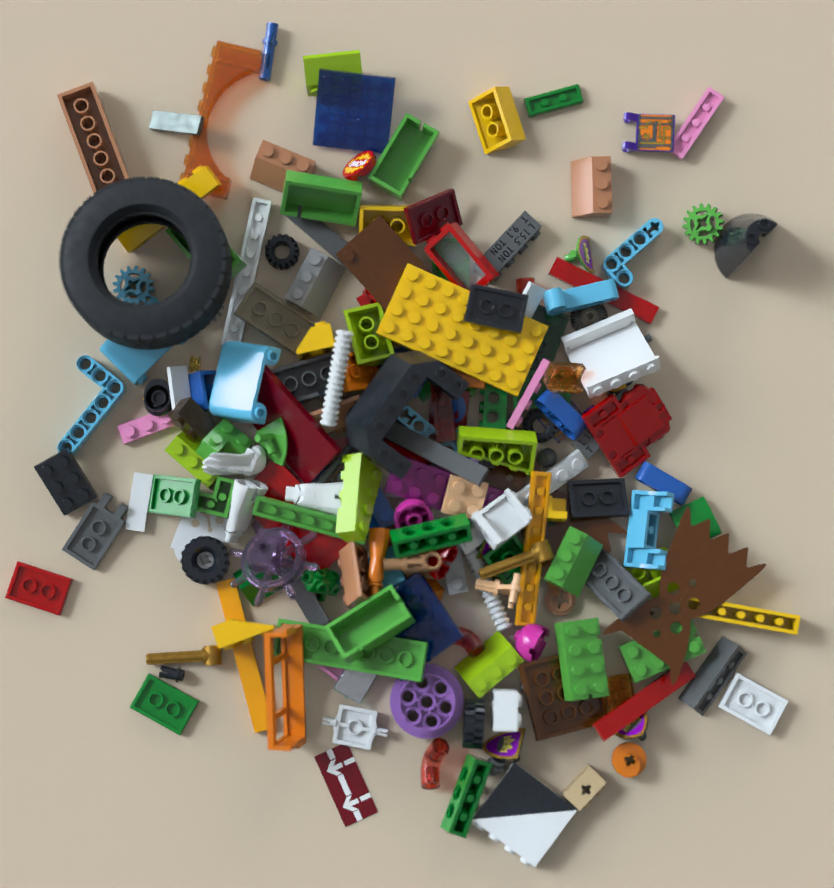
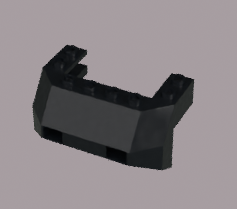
[344,350,469,479]

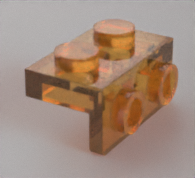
[542,362,586,394]
[604,673,634,714]

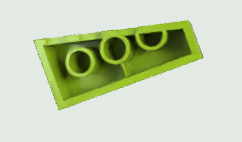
[456,426,537,476]
[336,453,383,542]

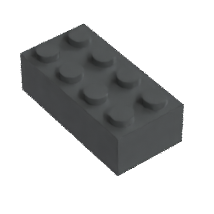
[271,352,343,404]

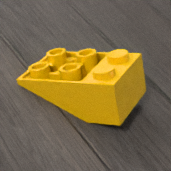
[211,619,277,651]

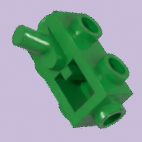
[300,566,342,602]

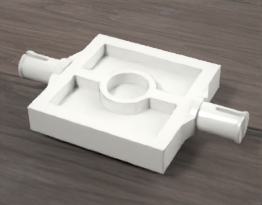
[322,704,388,750]

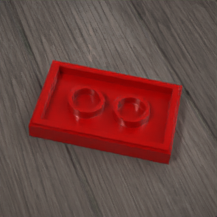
[5,561,73,616]

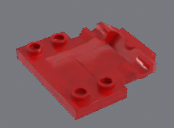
[581,384,672,478]

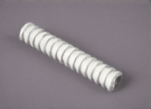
[320,329,353,427]
[465,546,512,631]

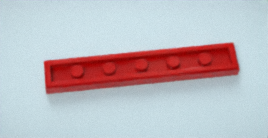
[548,257,659,325]
[592,661,696,741]

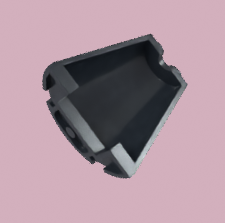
[714,213,778,278]

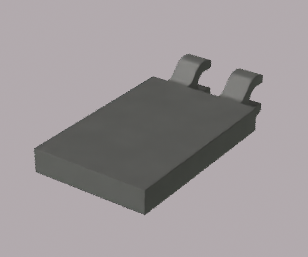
[62,493,129,570]

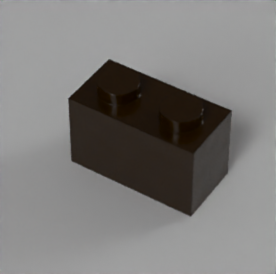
[168,397,216,442]

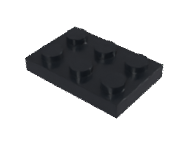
[464,283,529,334]
[34,447,98,516]
[567,478,629,520]

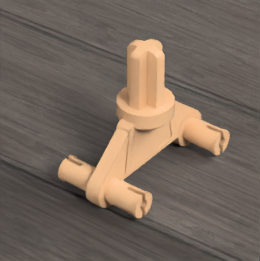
[475,573,522,610]

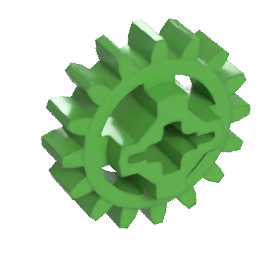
[682,203,725,245]

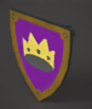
[615,712,648,741]
[482,728,526,762]

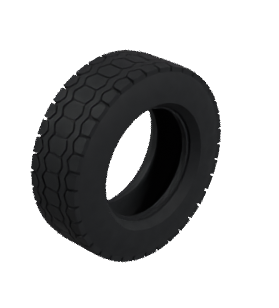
[59,177,232,350]

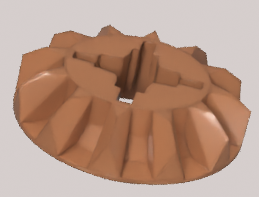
[545,588,576,615]

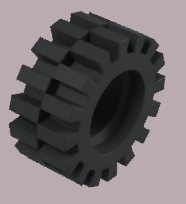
[265,234,300,270]
[523,409,558,443]

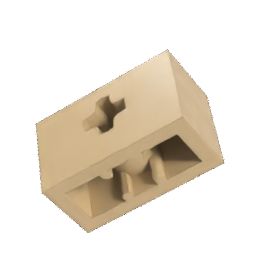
[561,764,607,811]

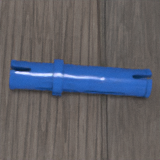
[259,22,279,81]

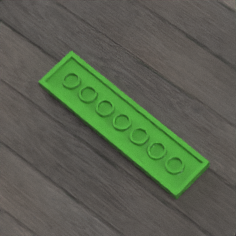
[274,618,428,682]

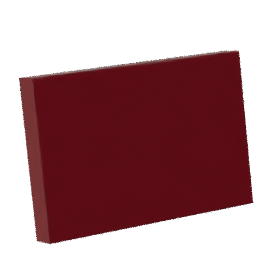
[404,188,463,245]

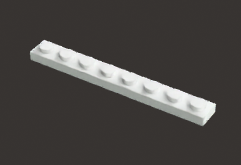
[221,197,272,346]
[458,449,589,555]

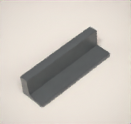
[275,555,331,625]
[679,636,747,716]

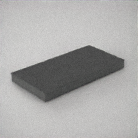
[585,550,652,623]

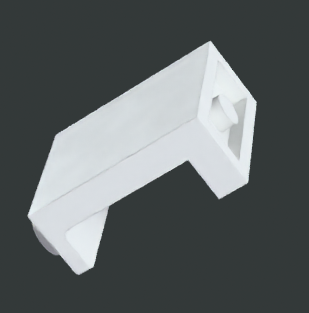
[469,488,532,550]

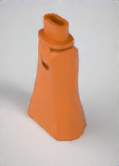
[367,528,390,597]

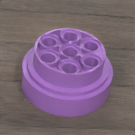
[390,663,464,739]

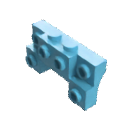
[623,490,674,570]

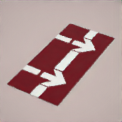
[314,744,378,827]

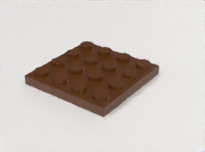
[518,654,608,741]

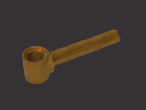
[478,539,554,580]
[146,645,222,666]

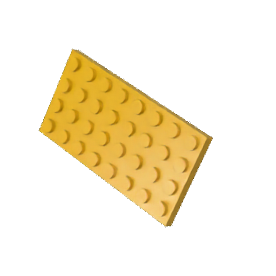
[376,263,549,397]

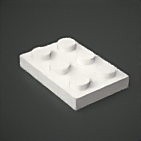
[718,673,788,735]

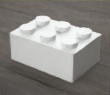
[491,688,522,731]

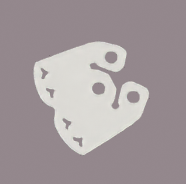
[170,489,228,566]

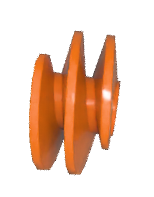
[611,742,647,778]

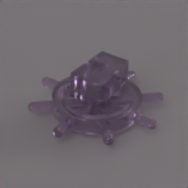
[229,521,319,606]

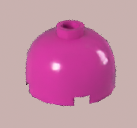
[394,498,433,529]
[514,623,550,662]

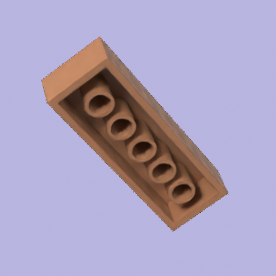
[57,82,130,193]

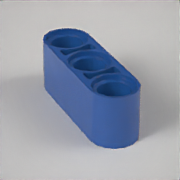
[535,387,587,440]
[635,461,692,506]

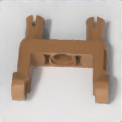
[384,552,442,580]

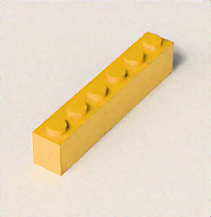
[117,165,222,253]
[679,597,801,635]

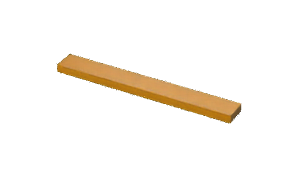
[515,471,552,626]
[216,578,267,733]

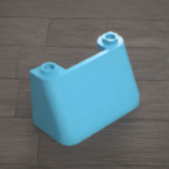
[99,296,188,386]
[209,341,281,424]

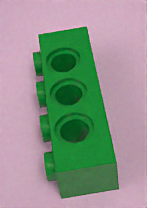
[478,384,508,429]
[389,513,473,559]
[440,753,492,838]

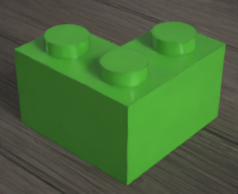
[196,418,254,459]
[197,476,234,519]

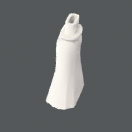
[224,479,268,543]
[285,482,343,516]

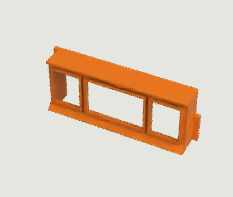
[264,624,307,751]

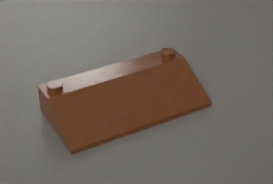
[335,215,433,311]

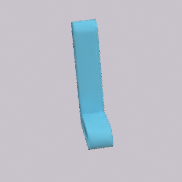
[57,355,126,456]

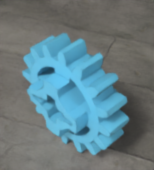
[113,265,155,305]

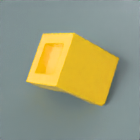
[547,495,567,522]

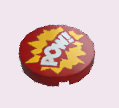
[342,150,376,181]

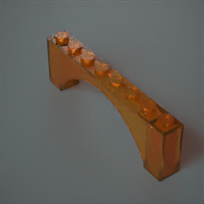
[179,40,263,200]

